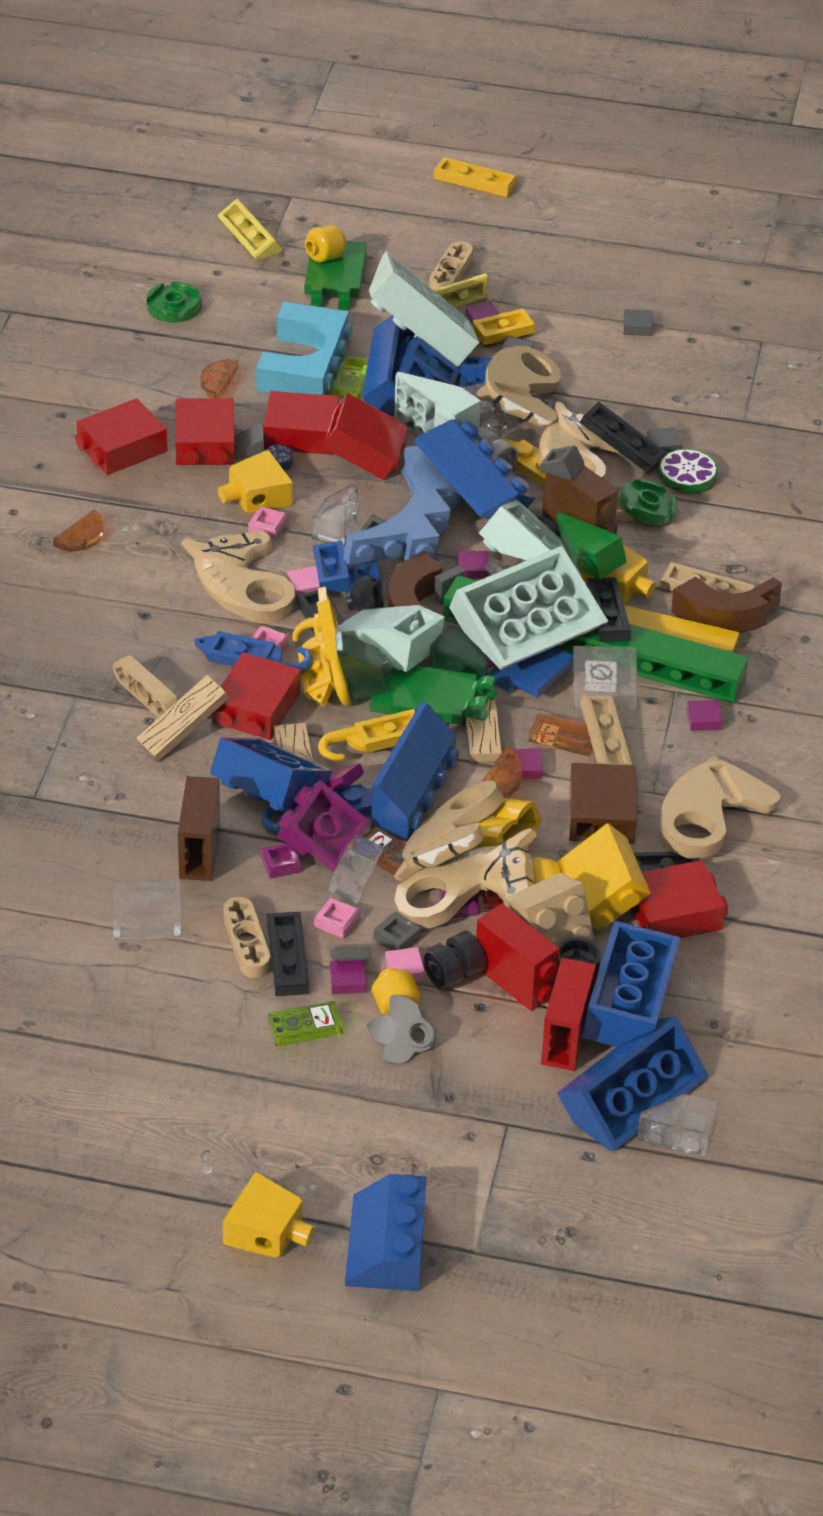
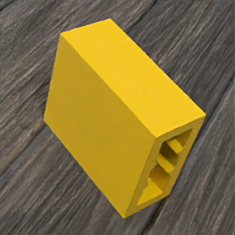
[557,823,651,932]

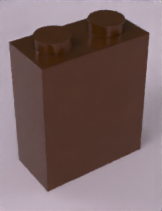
[542,466,619,533]
[569,763,637,844]
[178,776,220,881]

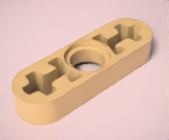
[429,241,473,290]
[113,655,178,718]
[223,896,270,978]

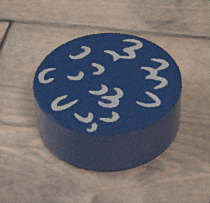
[265,444,293,470]

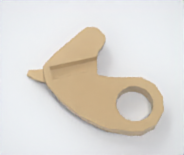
[660,755,780,858]

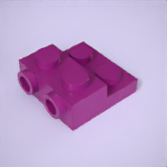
[277,780,370,873]

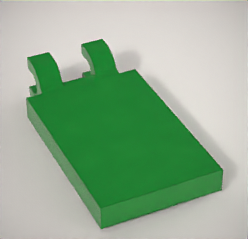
[304,241,367,310]
[370,663,497,725]

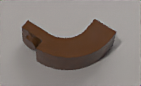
[388,551,443,608]
[671,576,782,633]

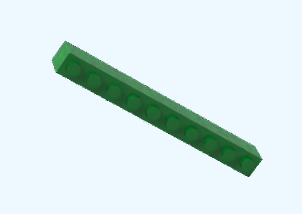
[443,575,749,703]

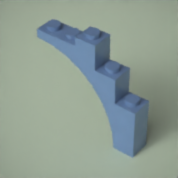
[343,446,460,565]

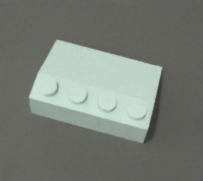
[369,251,479,367]
[449,546,608,670]

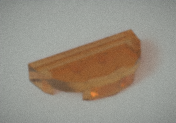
[200,359,238,398]
[53,509,104,551]
[481,745,522,798]

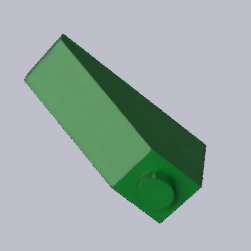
[556,512,626,580]

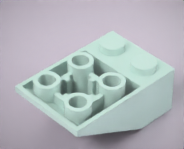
[394,372,481,436]
[338,605,445,672]

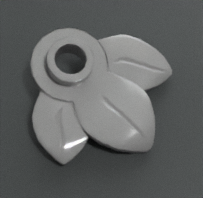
[367,995,436,1064]

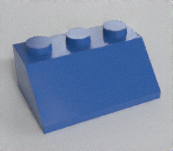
[210,737,332,811]
[345,1174,427,1291]

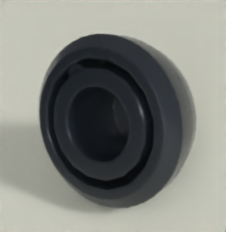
[345,574,384,612]

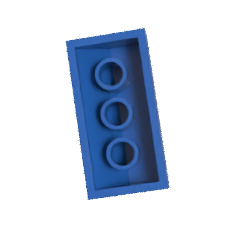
[362,315,415,416]
[414,419,536,519]
[371,701,459,842]
[581,921,680,1046]
[557,1016,709,1151]

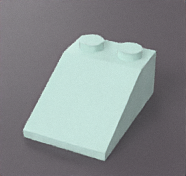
[479,500,576,566]

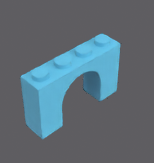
[256,301,353,395]

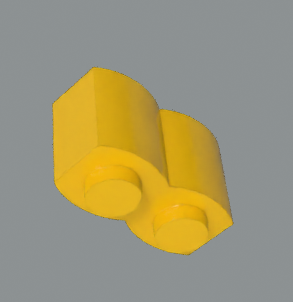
[472,798,541,849]

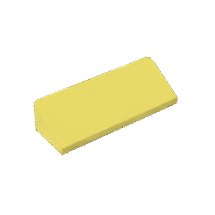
[217,198,284,260]
[434,273,488,308]

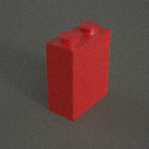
[263,391,339,455]
[323,392,408,480]
[75,398,168,475]
[175,398,234,465]
[212,652,301,740]
[630,860,728,938]
[476,903,560,1012]
[541,958,596,1071]

